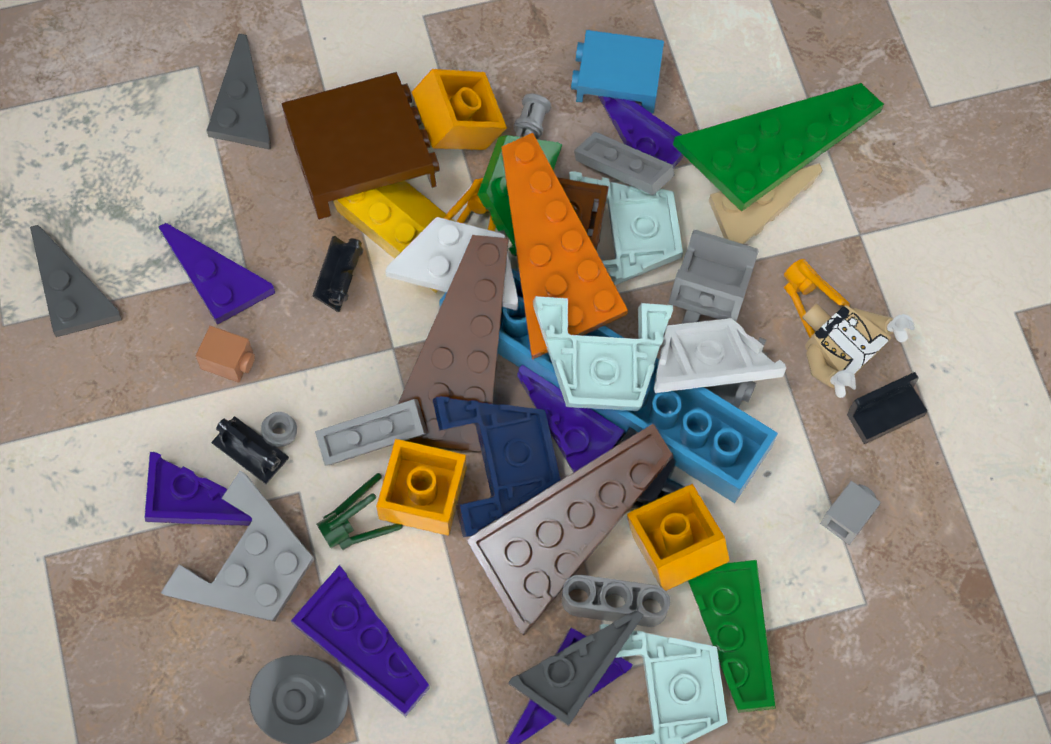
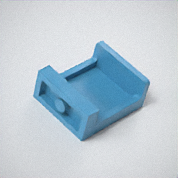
[571,30,664,114]

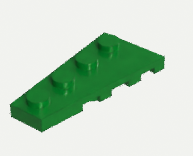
[688,560,776,713]

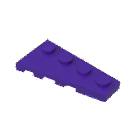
[291,565,430,717]

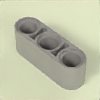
[561,575,670,627]

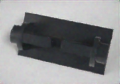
[312,236,364,312]
[211,416,289,484]

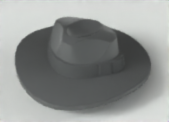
[249,655,348,744]

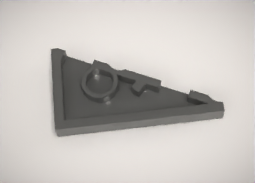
[206,34,271,150]
[30,225,122,337]
[508,611,644,726]

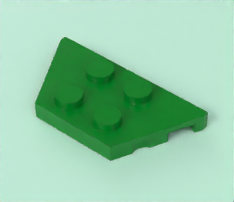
[477,135,562,256]

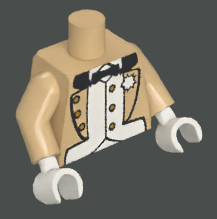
[803,304,915,398]

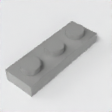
[574,132,674,195]
[315,399,428,466]

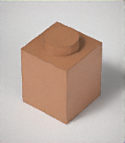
[195,325,255,383]

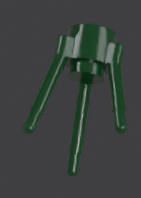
[316,473,403,550]

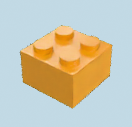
[412,69,507,150]
[376,439,467,536]
[627,483,730,591]

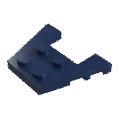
[432,396,561,537]

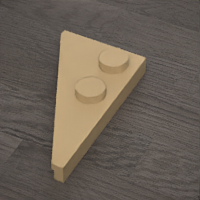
[709,163,823,244]

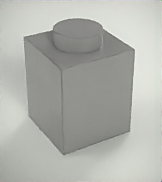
[820,481,881,545]

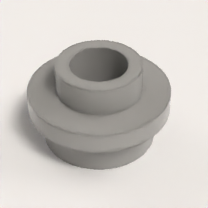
[261,412,297,447]

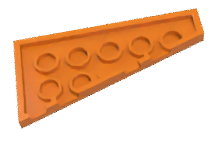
[502,133,628,360]

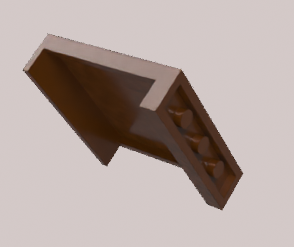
[281,72,440,220]

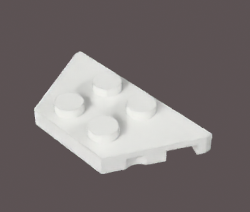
[385,217,518,310]
[654,318,786,393]

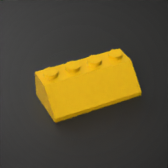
[333,181,456,293]

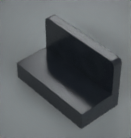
[847,372,928,444]

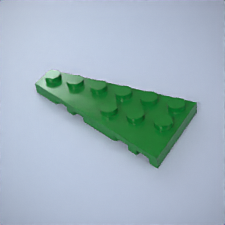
[673,83,884,212]

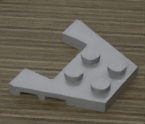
[161,471,315,622]

